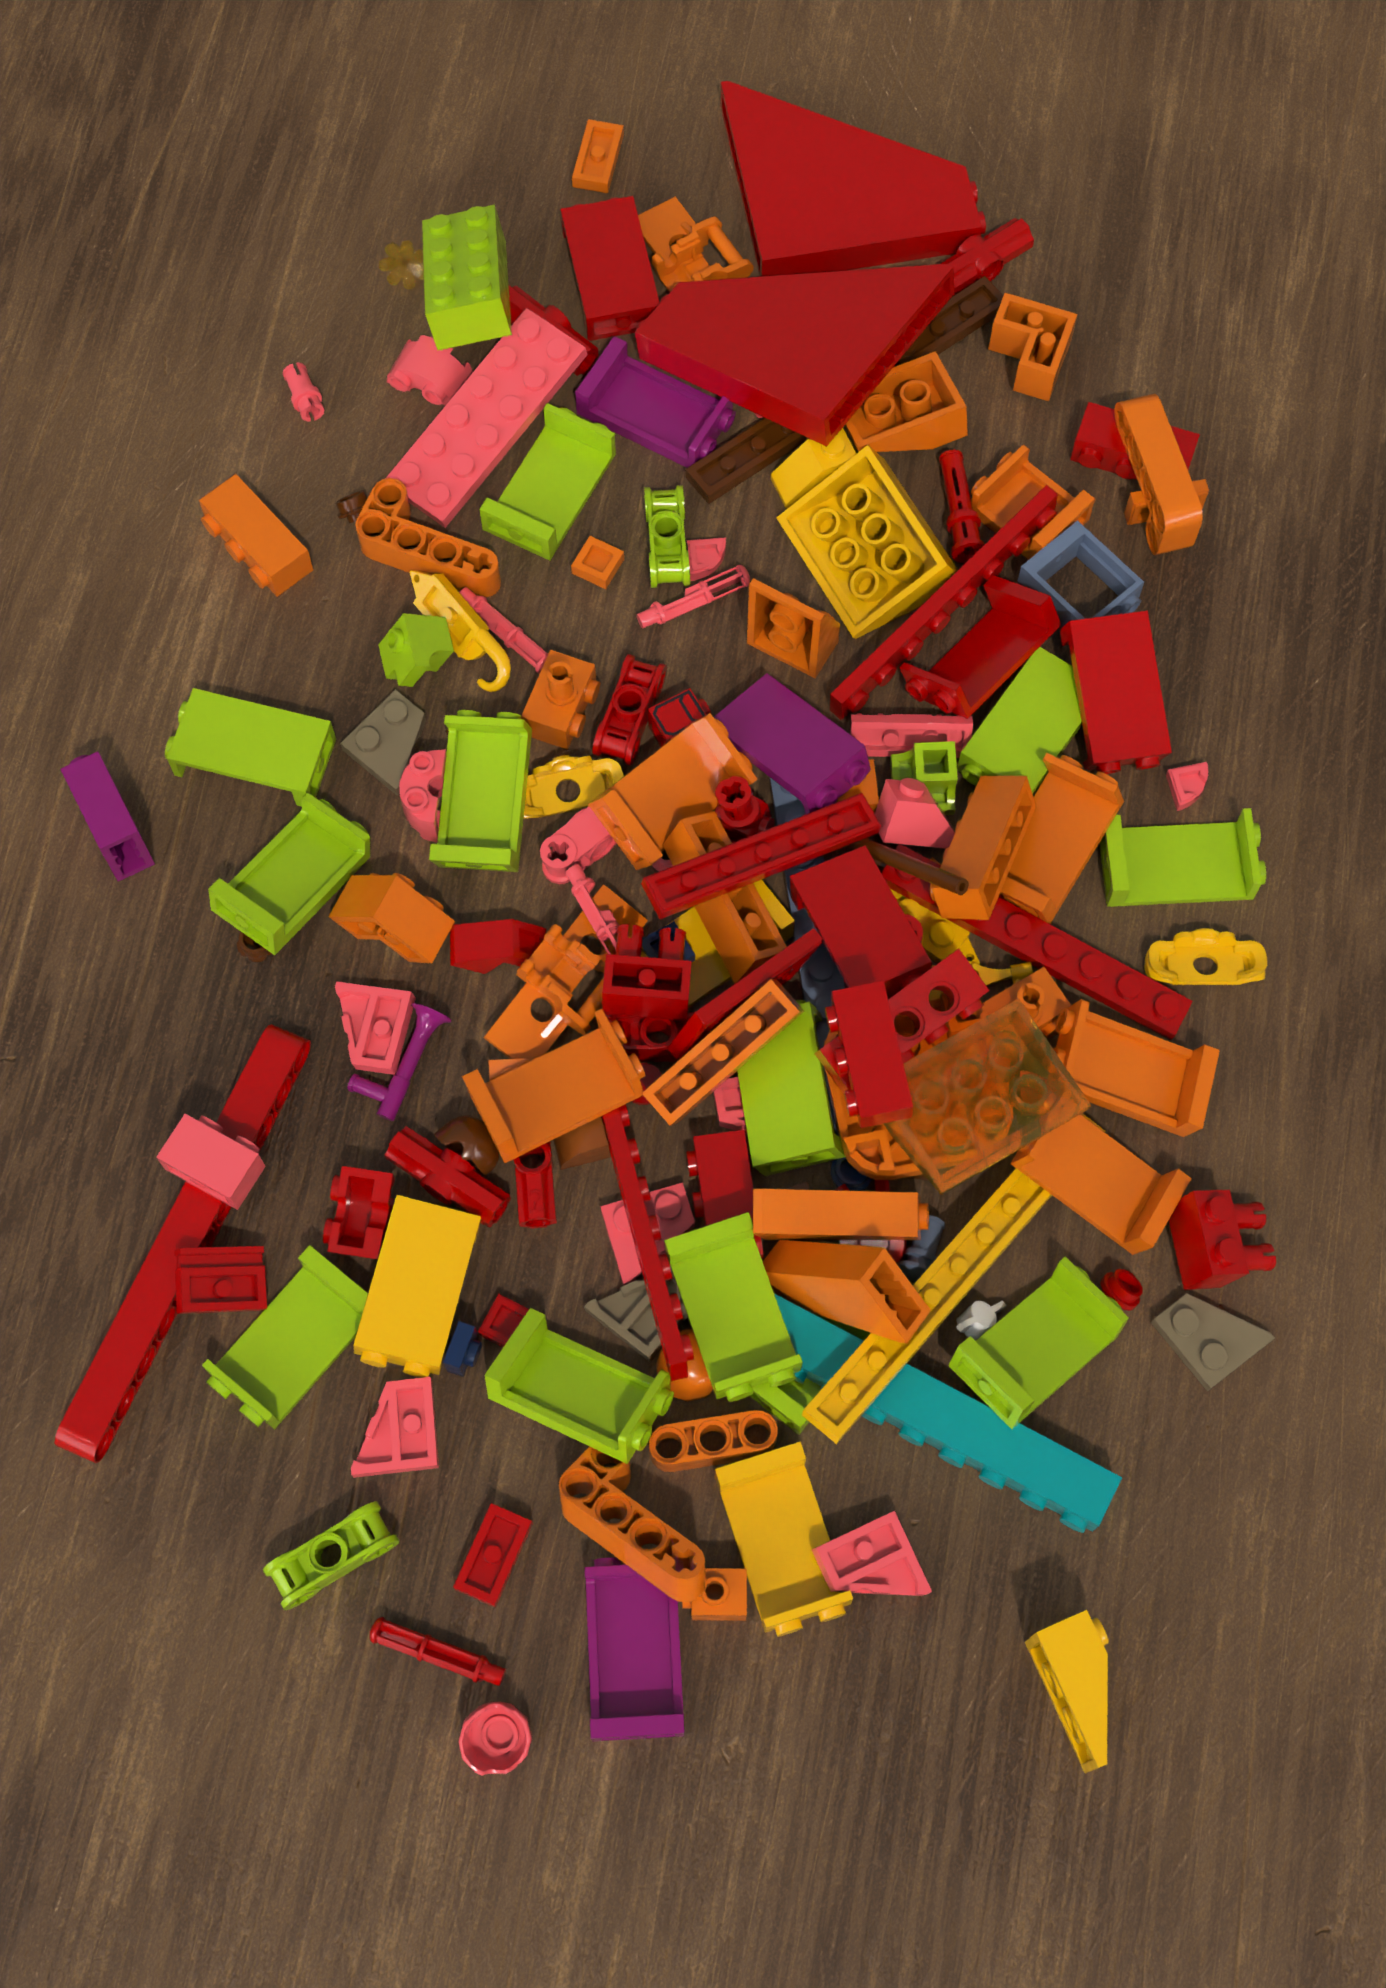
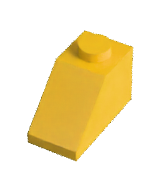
[770,428,857,508]

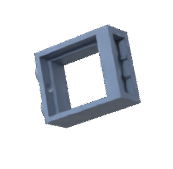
[1017,520,1144,628]

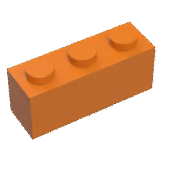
[199,474,314,597]

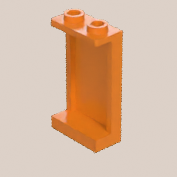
[1046,999,1220,1137]

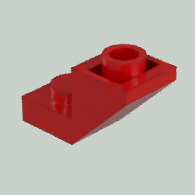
[450,919,546,974]

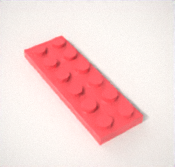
[385,308,588,528]

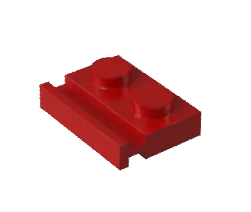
[174,1246,267,1314]

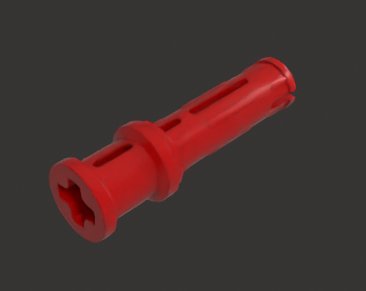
[939,449,985,563]

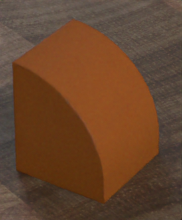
[553,1116,610,1170]

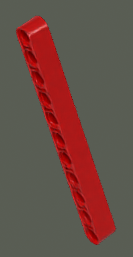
[54,1024,311,1463]

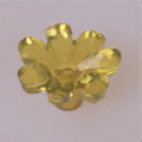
[379,240,424,290]

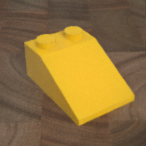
[1025,1610,1109,1773]

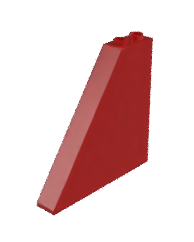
[720,81,986,277]
[635,264,954,447]

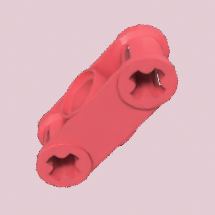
[540,806,617,884]

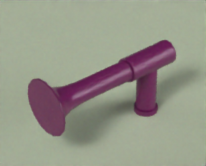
[347,1003,452,1121]

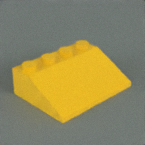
[776,445,958,639]

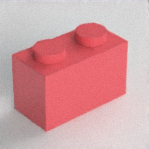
[156,1114,266,1210]

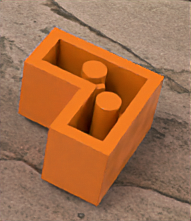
[988,293,1078,401]
[328,873,455,963]

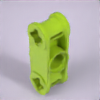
[644,485,690,588]
[263,1501,399,1610]

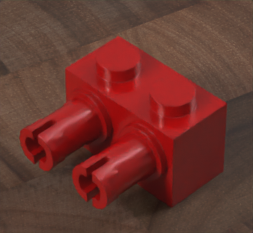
[602,924,692,1021]
[1169,1189,1276,1290]

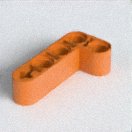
[1115,394,1203,555]
[355,478,501,598]
[559,1446,706,1602]

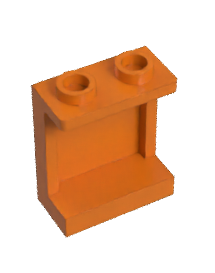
[971,444,1095,560]

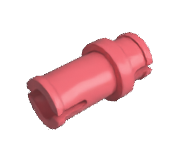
[283,362,325,422]

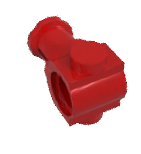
[715,776,775,843]

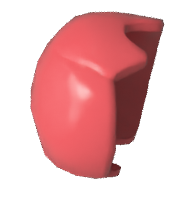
[458,1701,532,1776]

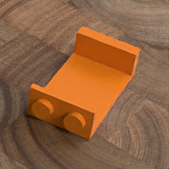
[588,713,758,870]
[999,753,1124,924]
[462,1009,646,1164]
[1010,1087,1192,1255]

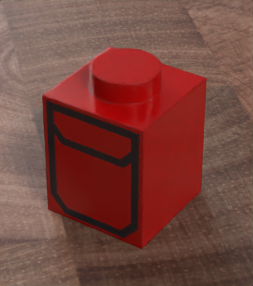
[648,688,712,747]

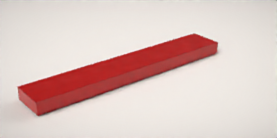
[641,793,882,919]

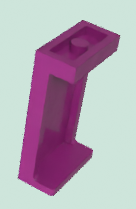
[575,336,736,468]
[714,673,871,814]
[584,1558,685,1742]

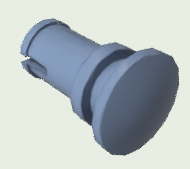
[897,1215,945,1283]

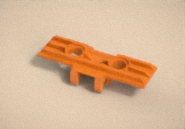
[638,196,754,293]
[483,884,648,1059]

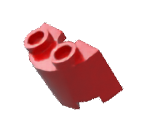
[323,1166,395,1259]

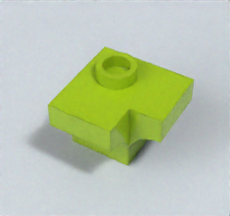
[378,613,454,687]
[890,741,958,815]

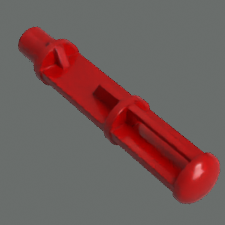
[369,1617,506,1687]

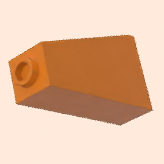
[753,1189,929,1240]
[763,1240,931,1344]

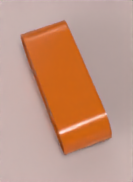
[649,1410,778,1472]

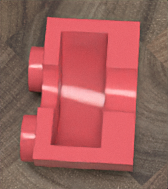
[387,335,473,406]
[399,749,446,843]

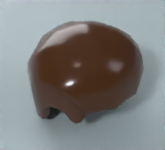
[435,1115,499,1175]

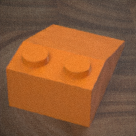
[845,351,968,452]
[747,578,840,678]

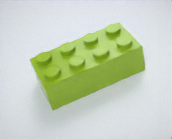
[422,205,512,351]

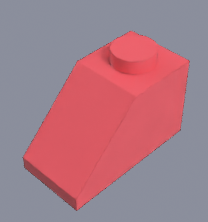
[875,778,955,849]

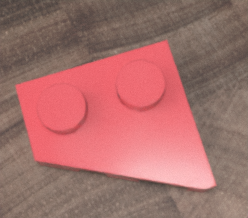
[335,981,416,1075]

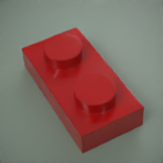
[453,1503,533,1608]

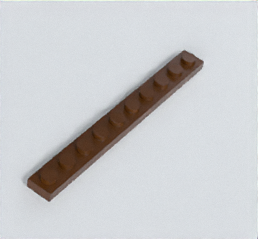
[685,276,1003,504]

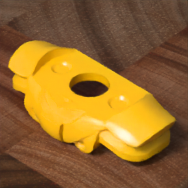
[524,755,624,819]
[1144,928,1267,985]

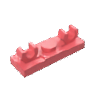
[850,713,973,758]

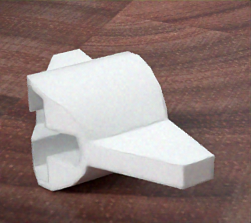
[956,1300,1006,1341]

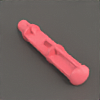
[636,565,750,629]
[459,587,549,674]
[565,865,620,954]

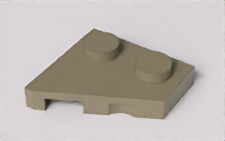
[340,689,426,796]
[584,1267,688,1362]
[1151,1293,1275,1392]

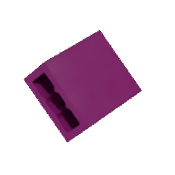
[60,751,155,882]

